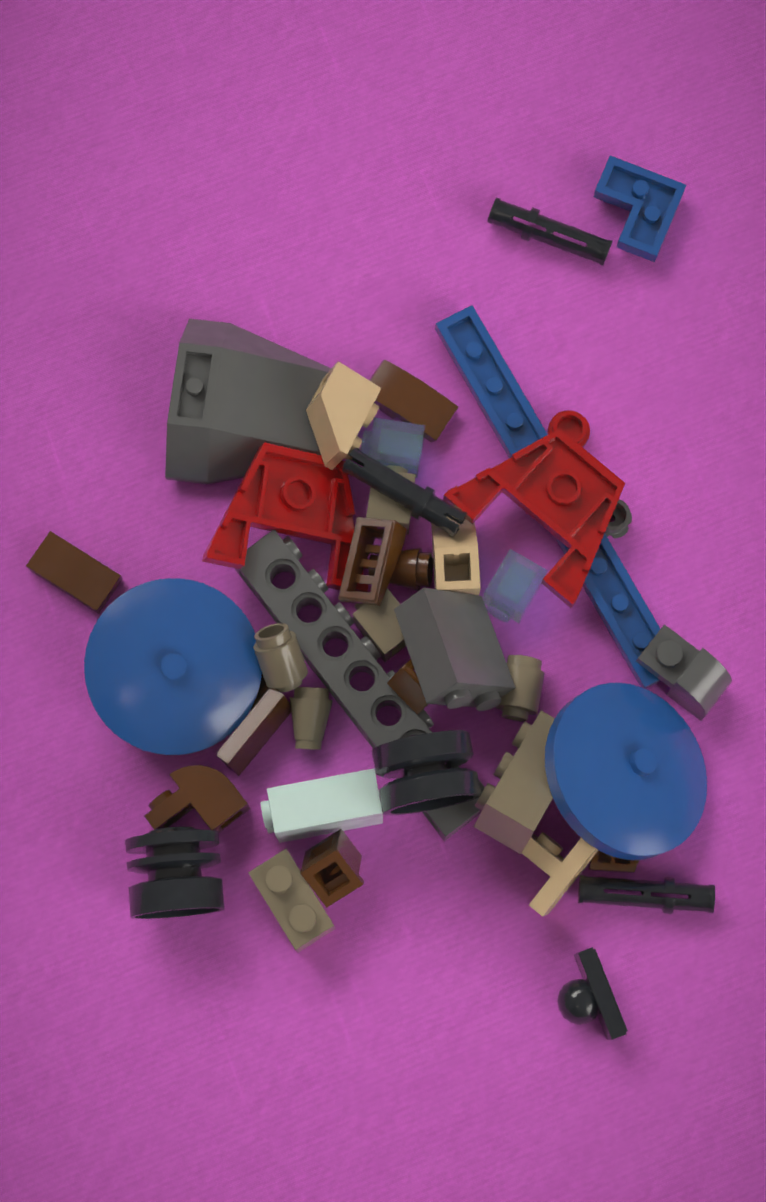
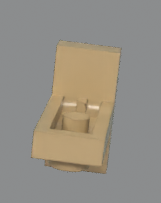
[522,832,599,917]

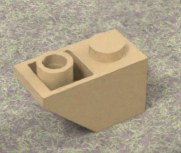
[306,361,381,470]
[431,517,481,595]

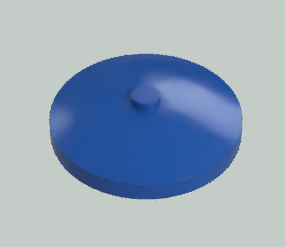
[84,578,262,755]
[545,683,707,860]

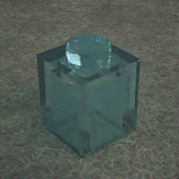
[361,418,425,478]
[483,549,548,623]

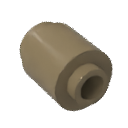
[254,623,308,692]
[495,655,545,722]

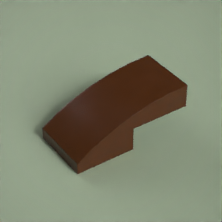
[369,360,458,442]

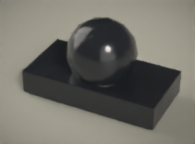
[557,947,628,1040]

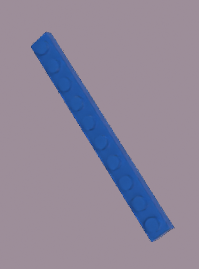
[435,305,661,689]

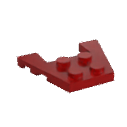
[443,428,625,608]
[202,442,369,592]

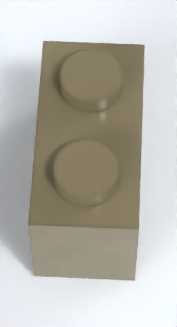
[248,848,336,953]

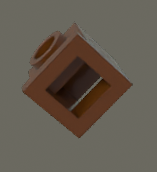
[300,829,364,908]

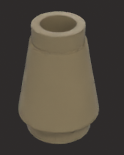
[289,687,333,750]

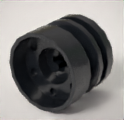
[125,827,224,919]

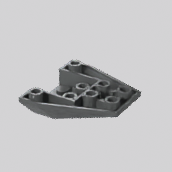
[165,318,331,484]

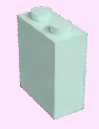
[260,768,383,843]

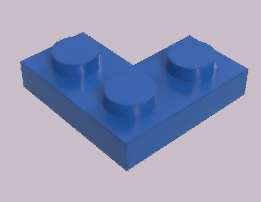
[593,155,687,262]

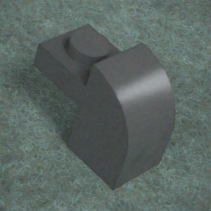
[636,624,732,721]

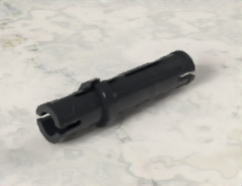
[487,197,612,266]
[342,447,468,537]
[578,875,715,914]

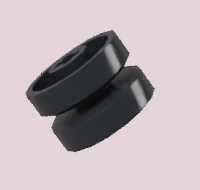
[372,730,481,816]

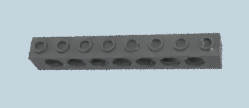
[235,530,485,841]

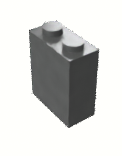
[394,588,516,711]

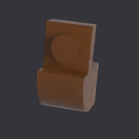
[144,765,250,833]

